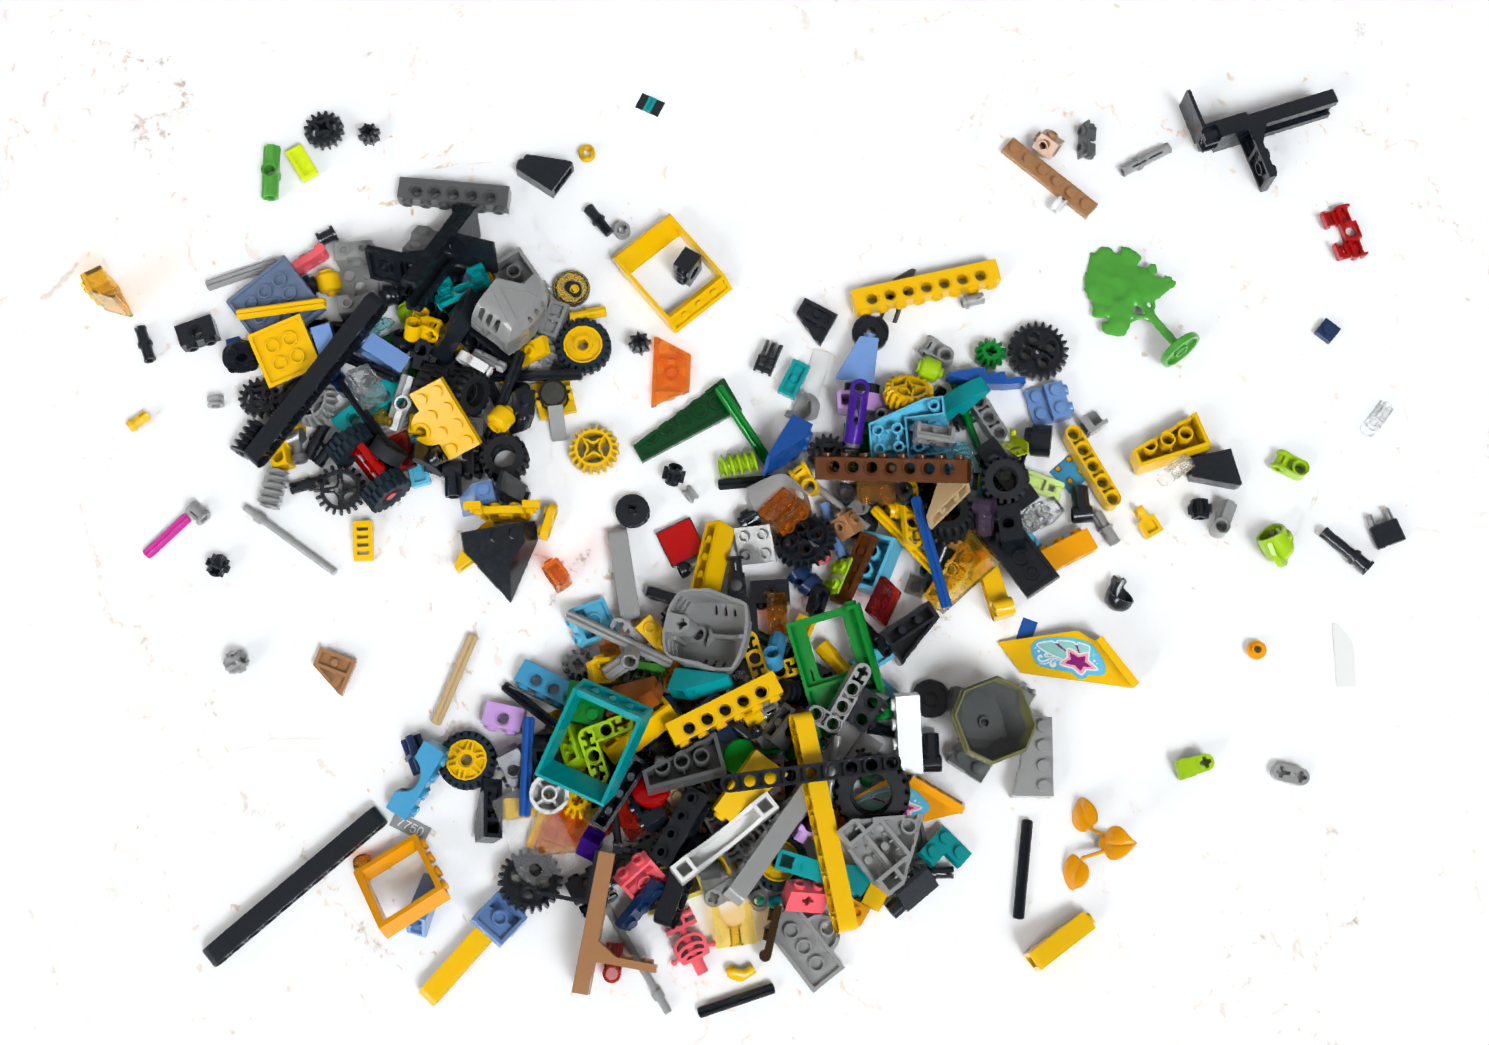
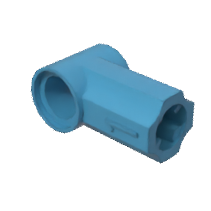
[763,631,788,672]

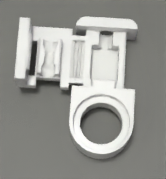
[456,350,493,377]

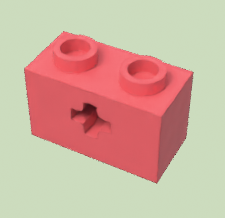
[781,879,827,914]

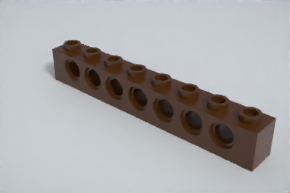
[815,452,971,484]

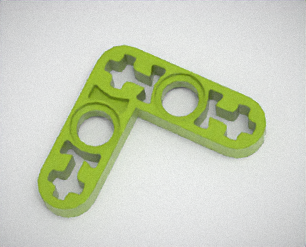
[578,715,635,783]

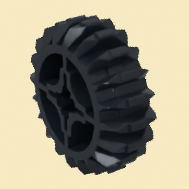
[314,464,366,516]

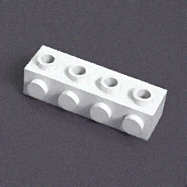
[890,692,923,775]

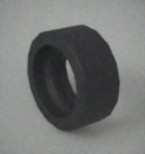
[369,434,408,467]

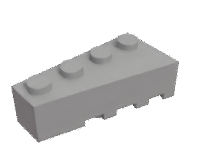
[1011,716,1054,799]

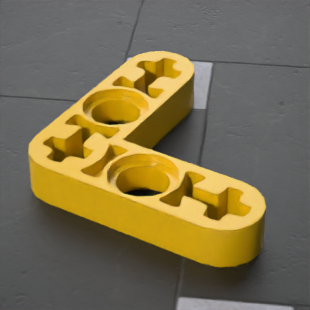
[745,631,800,680]

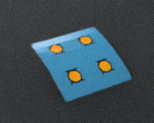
[1049,454,1092,494]

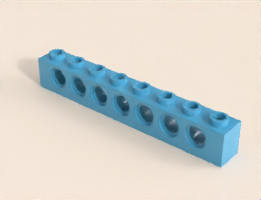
[514,659,661,754]

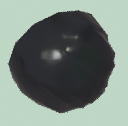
[1104,575,1134,612]

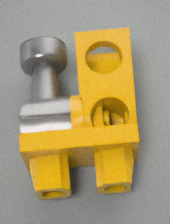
[271,423,308,471]

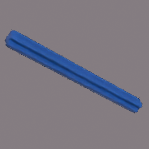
[911,496,952,609]

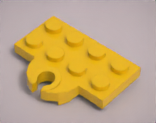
[409,376,482,460]

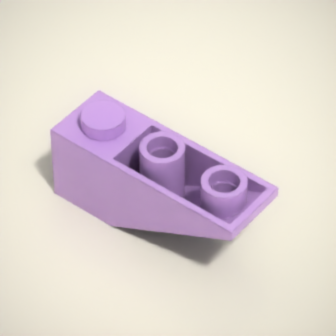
[836,390,891,415]

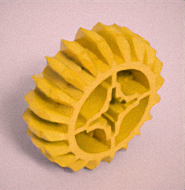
[883,374,934,411]
[568,425,620,476]

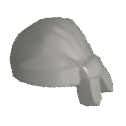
[784,393,820,421]

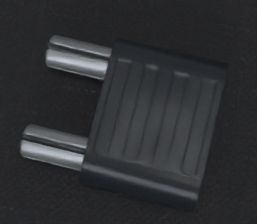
[1366,507,1406,550]

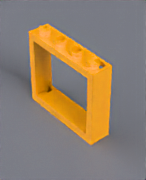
[353,833,451,939]

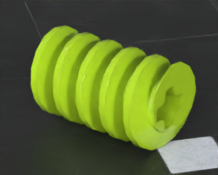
[718,449,758,479]

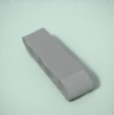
[607,527,641,621]

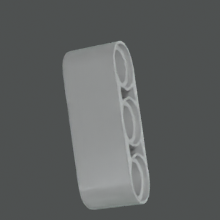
[969,396,1008,444]

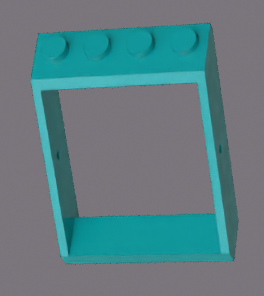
[535,678,653,807]

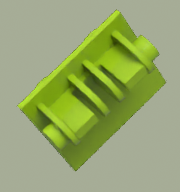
[823,558,853,598]

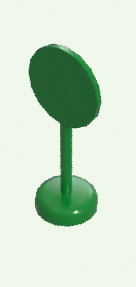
[723,739,797,773]

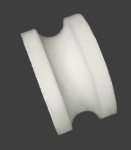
[1050,195,1068,214]

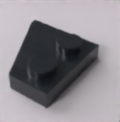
[796,298,838,347]

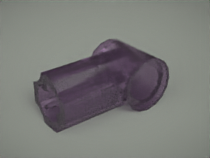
[972,496,997,537]

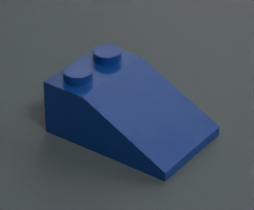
[761,414,813,477]

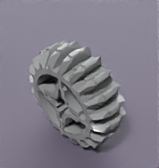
[299,383,340,427]

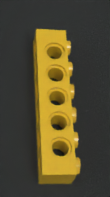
[665,670,784,749]

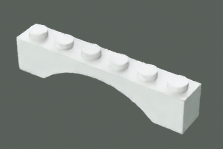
[670,791,779,886]

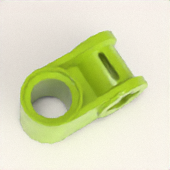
[1269,449,1310,481]
[1173,753,1215,780]

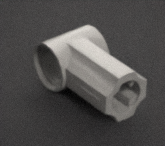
[1209,499,1237,539]
[602,646,640,681]

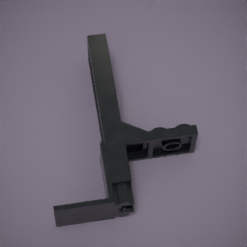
[1179,89,1339,193]

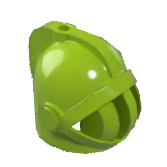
[1256,523,1295,568]

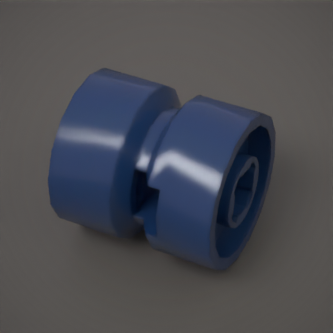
[787,566,823,598]

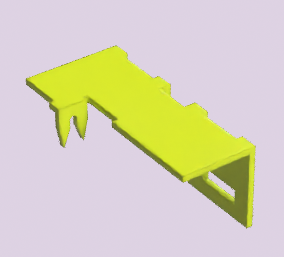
[1000,428,1029,457]

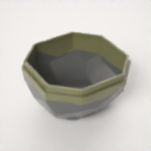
[950,676,1037,765]

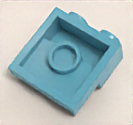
[565,597,618,649]

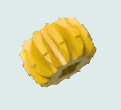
[563,791,591,820]

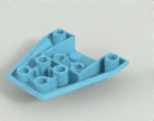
[868,396,951,473]

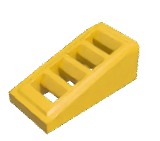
[353,520,374,562]

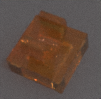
[599,639,621,657]

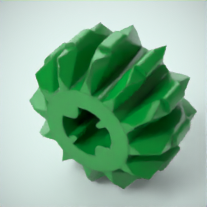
[974,338,1006,370]

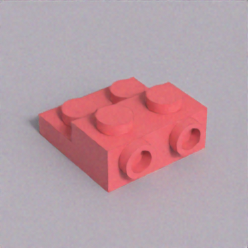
[613,850,668,900]

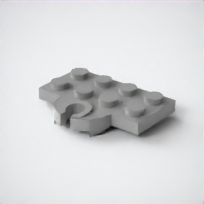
[763,911,845,993]

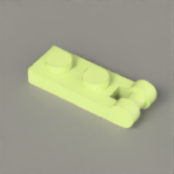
[1028,469,1065,502]

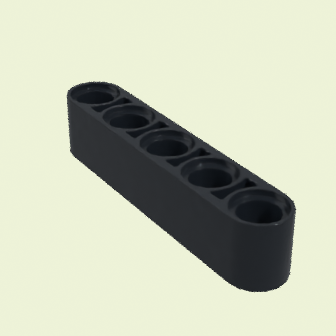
[653,832,709,930]

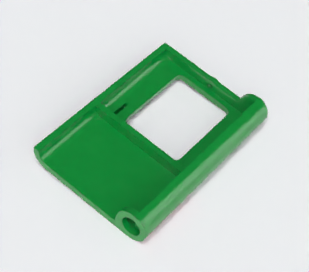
[786,599,893,739]

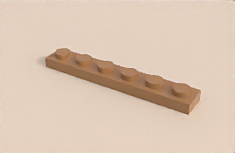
[1001,137,1098,220]

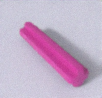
[142,513,191,559]

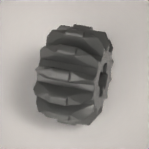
[562,649,593,681]

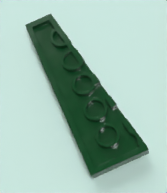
[633,378,742,464]

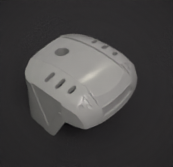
[471,273,549,355]
[662,588,752,674]

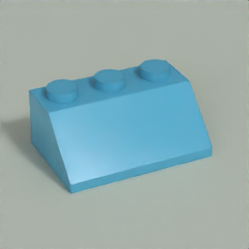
[857,530,903,598]

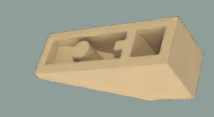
[926,469,971,529]

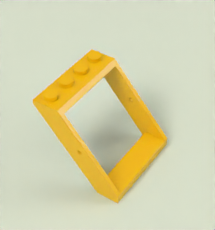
[612,213,733,334]

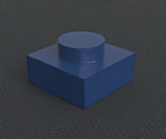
[1313,318,1341,345]

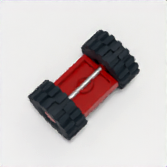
[326,422,412,513]

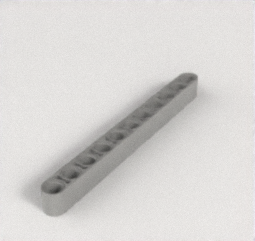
[722,720,862,906]

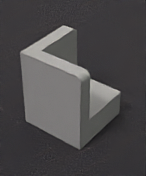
[1076,411,1109,438]

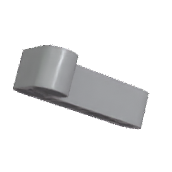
[804,662,871,733]

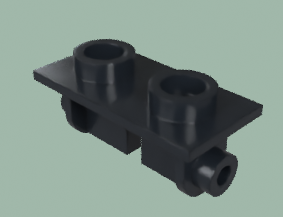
[462,445,483,480]

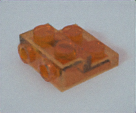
[756,487,811,537]

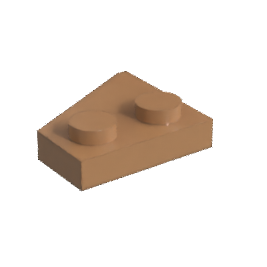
[313,647,358,696]

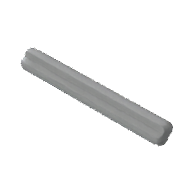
[205,258,276,291]

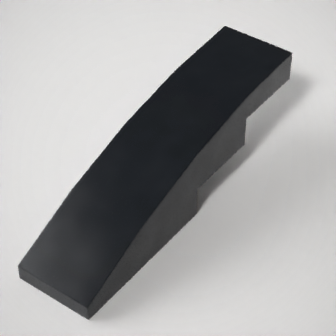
[430,287,484,363]

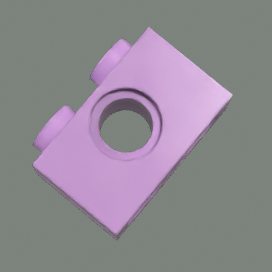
[481,700,527,736]

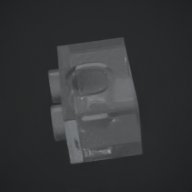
[344,363,387,410]
[1021,496,1065,534]

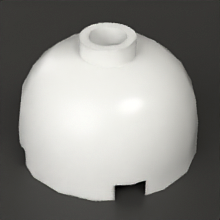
[529,777,569,815]

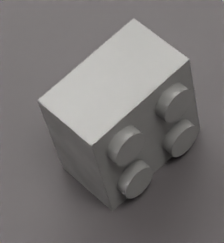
[490,247,539,284]

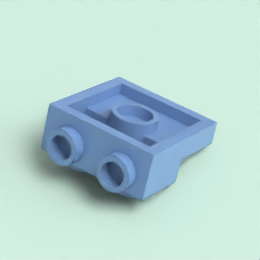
[1023,380,1074,425]
[470,891,528,948]

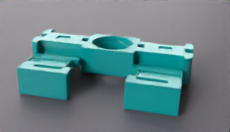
[435,262,492,311]

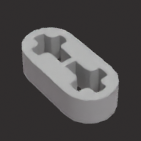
[1270,763,1310,786]

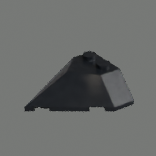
[460,521,538,603]

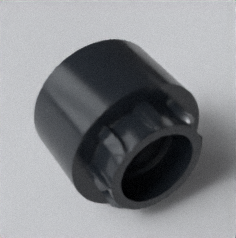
[1024,424,1053,458]

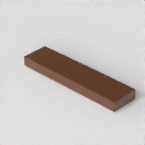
[830,531,879,607]

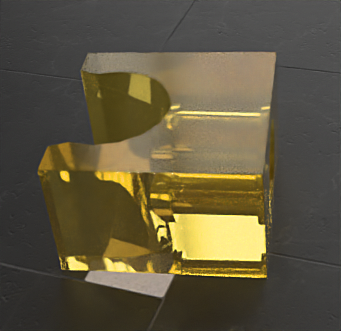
[711,902,757,949]

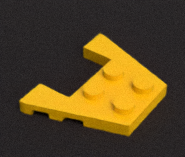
[463,500,540,523]

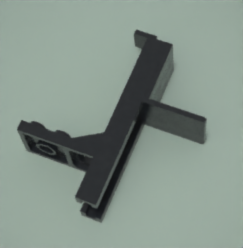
[364,203,498,313]

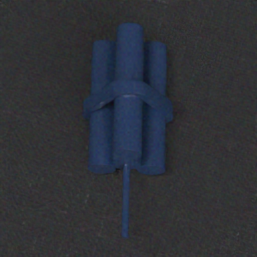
[400,733,431,791]

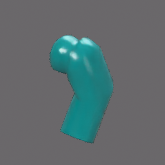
[756,893,782,907]

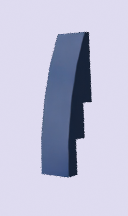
[945,367,1026,391]

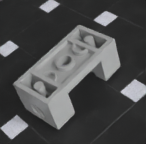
[334,240,382,322]

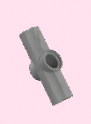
[384,373,415,433]

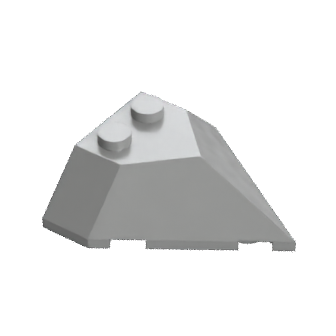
[836,813,925,897]

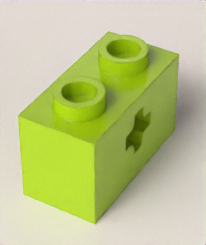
[559,724,596,771]

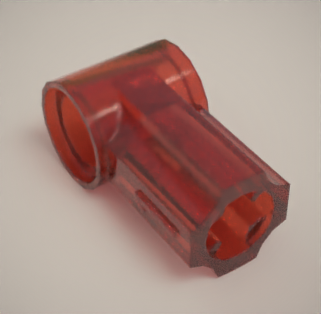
[602,942,624,984]

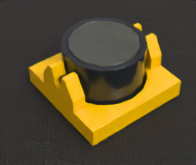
[532,380,577,421]

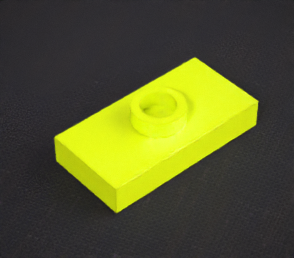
[285,143,319,184]

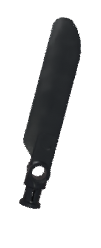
[726,556,763,704]

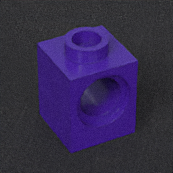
[575,825,606,862]

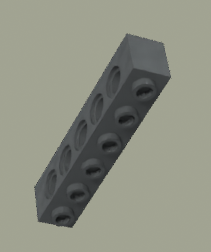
[397,177,512,215]

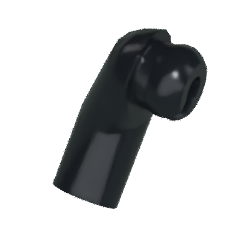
[732,722,763,740]

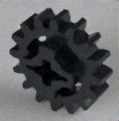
[304,111,345,151]
[238,377,279,419]
[807,433,846,471]

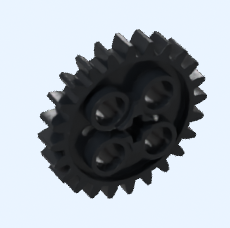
[1007,321,1069,382]
[774,513,837,570]
[497,848,563,914]

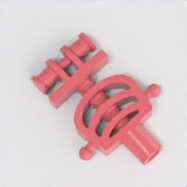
[663,906,716,976]

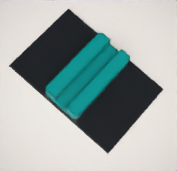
[635,93,665,117]

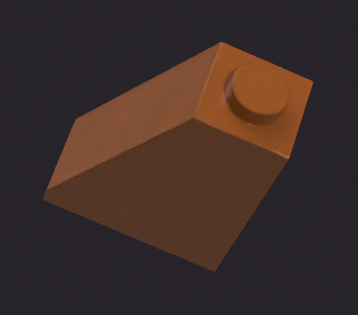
[606,676,664,728]

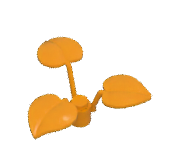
[1063,797,1137,891]

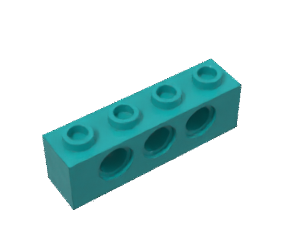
[331,379,405,432]

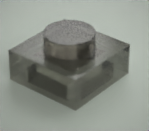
[903,573,926,599]

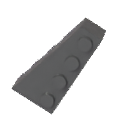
[642,732,726,796]

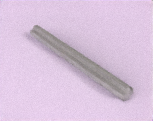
[565,610,674,668]

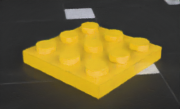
[247,314,319,389]

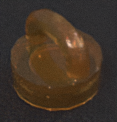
[352,853,372,870]

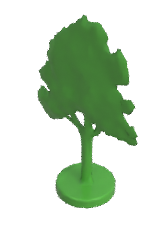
[1084,246,1200,368]

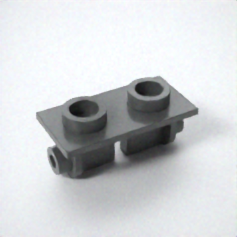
[1076,119,1097,160]

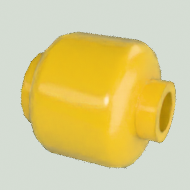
[315,268,342,297]
[487,405,516,433]

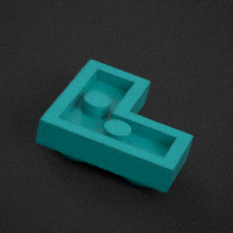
[917,825,972,869]

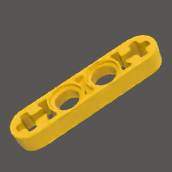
[900,482,922,551]

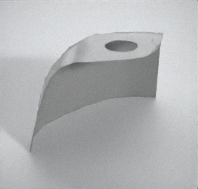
[747,474,812,539]

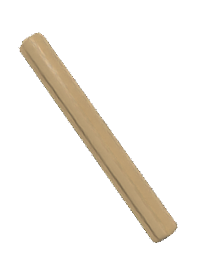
[431,634,478,726]

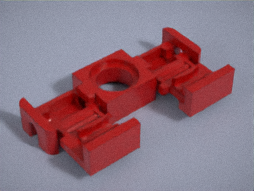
[1319,203,1369,262]

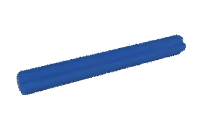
[519,717,535,817]

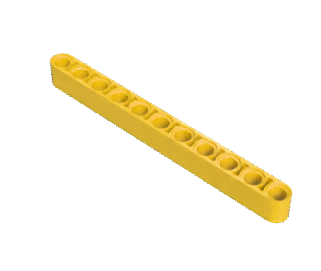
[788,711,858,934]

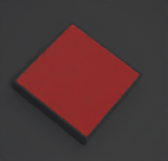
[655,517,702,568]

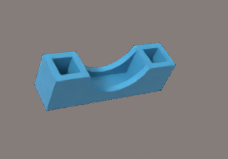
[386,738,450,821]

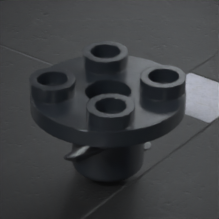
[222,339,259,373]

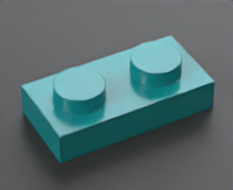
[777,359,811,400]

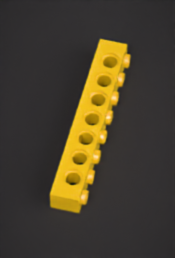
[850,259,1001,317]

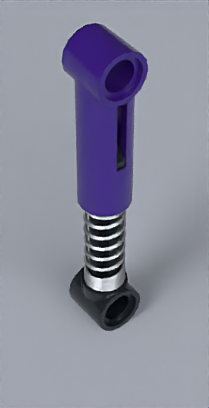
[836,379,870,503]

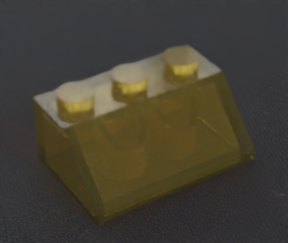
[80,265,134,318]

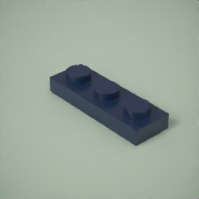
[614,877,666,931]

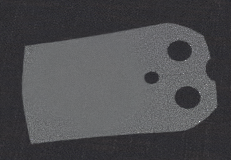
[491,788,576,885]

